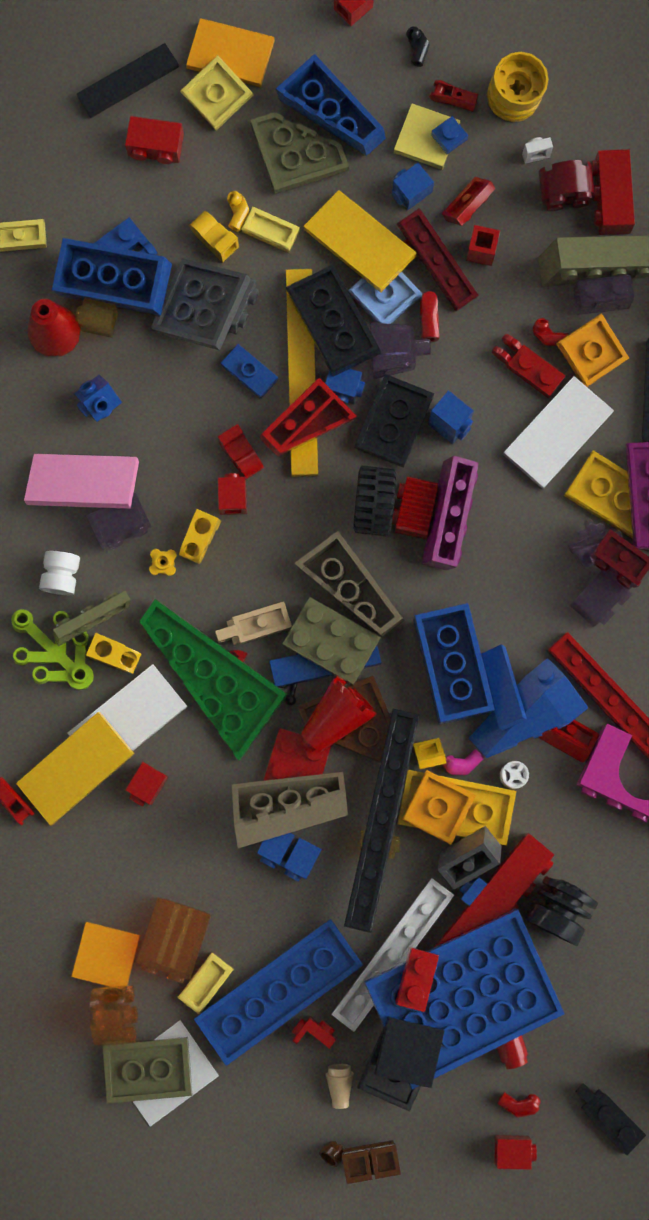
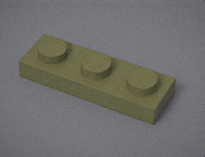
[53,591,131,646]

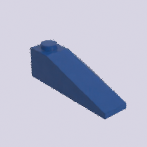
[469,658,588,758]

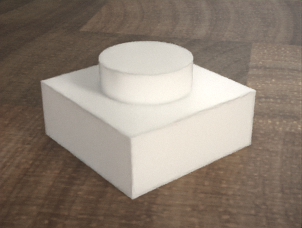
[522,137,553,164]

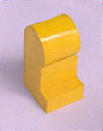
[189,211,239,263]
[179,509,221,564]
[86,633,142,674]

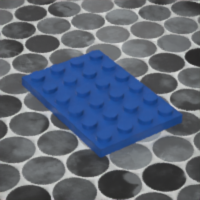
[364,909,565,1089]

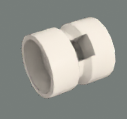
[39,551,80,596]

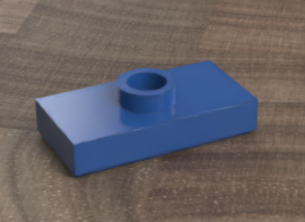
[221,344,278,399]

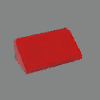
[538,720,599,762]

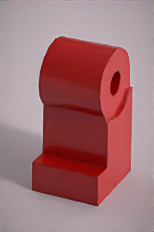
[218,424,264,480]

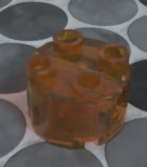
[90,985,138,1046]

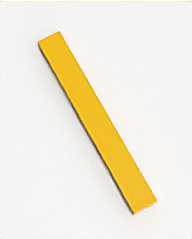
[286,269,318,477]

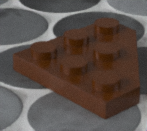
[297,675,391,762]

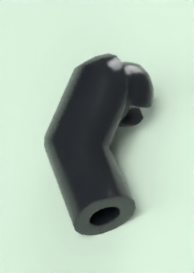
[406,26,430,67]

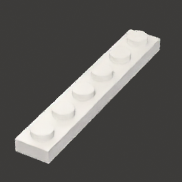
[332,878,454,1032]

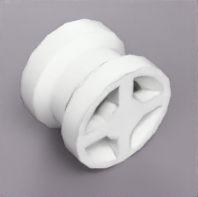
[499,761,529,789]

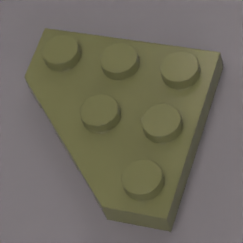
[250,112,349,194]

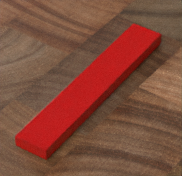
[547,631,649,760]

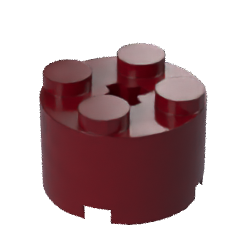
[538,160,595,211]

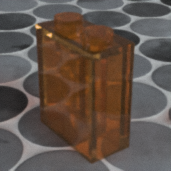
[136,897,213,983]

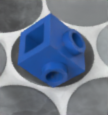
[74,374,122,422]

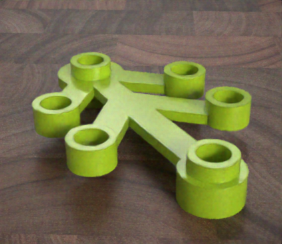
[11,609,94,690]

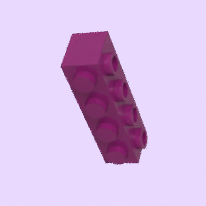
[422,456,479,571]

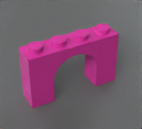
[576,724,649,823]

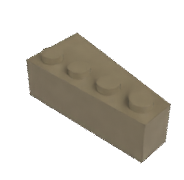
[294,531,405,637]
[232,772,348,848]

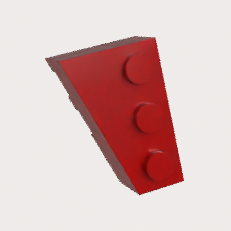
[259,378,357,457]

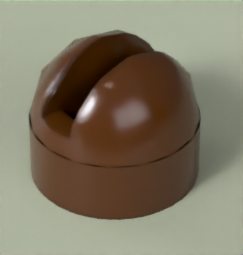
[319,1141,344,1167]

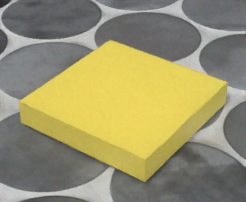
[180,55,254,131]
[394,104,460,170]

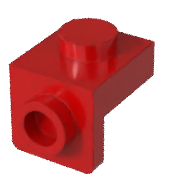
[291,1016,336,1049]

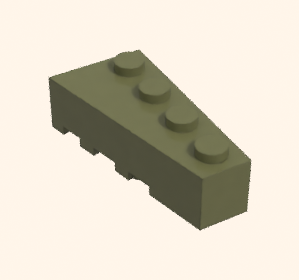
[538,236,649,287]

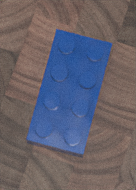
[52,238,172,316]
[413,603,495,725]

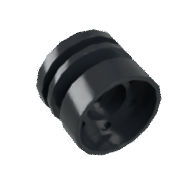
[524,876,598,946]

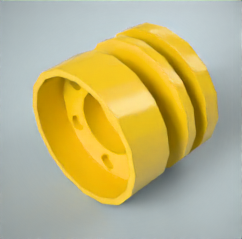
[487,52,549,122]

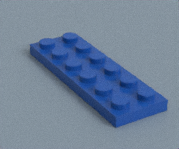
[194,919,363,1066]

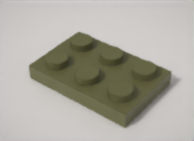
[283,597,381,686]
[103,1037,193,1104]

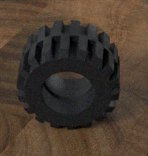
[353,466,396,536]

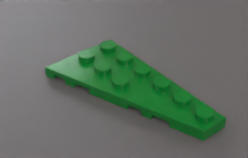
[139,599,287,761]

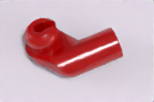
[533,318,569,346]
[497,1092,541,1118]

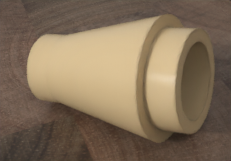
[326,1064,354,1109]

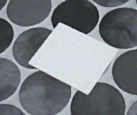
[133,1020,219,1127]

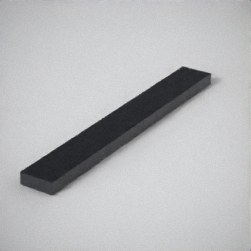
[344,708,420,933]

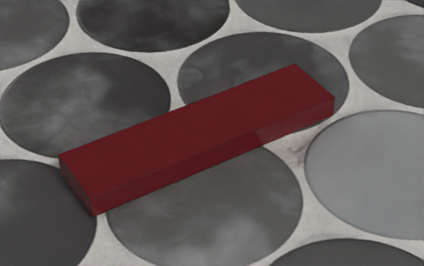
[397,208,479,311]

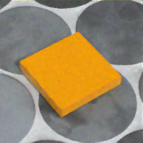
[556,313,629,387]
[401,770,476,845]
[71,922,141,991]

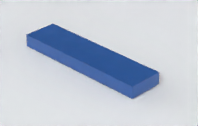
[269,646,382,688]

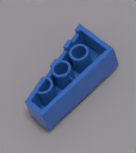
[276,54,386,156]

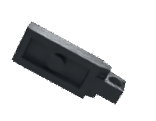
[575,1083,646,1155]

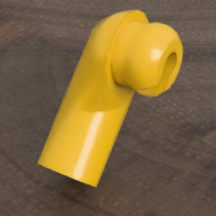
[227,191,250,232]

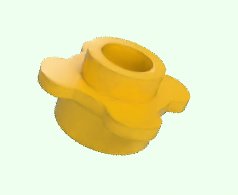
[149,549,177,576]

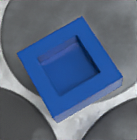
[431,116,468,154]
[459,877,487,906]

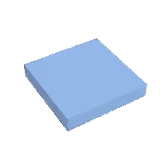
[348,272,422,330]

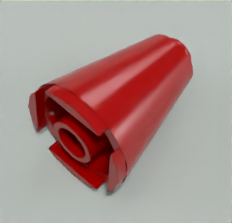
[28,299,80,357]
[301,676,377,752]

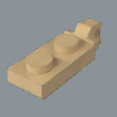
[215,602,292,645]

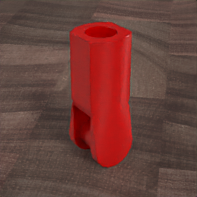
[429,80,479,112]
[420,291,439,342]
[0,777,35,826]

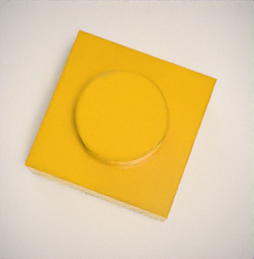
[413,738,446,769]

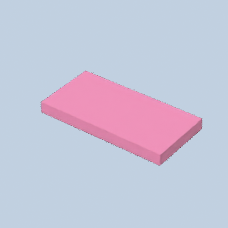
[24,454,139,509]

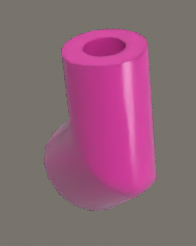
[442,749,484,775]

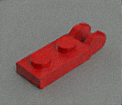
[492,334,566,398]

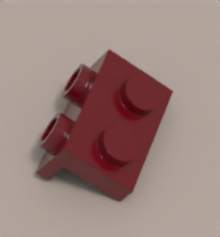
[590,529,649,589]

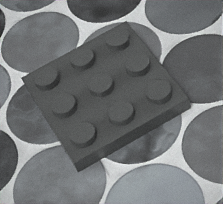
[151,258,251,350]

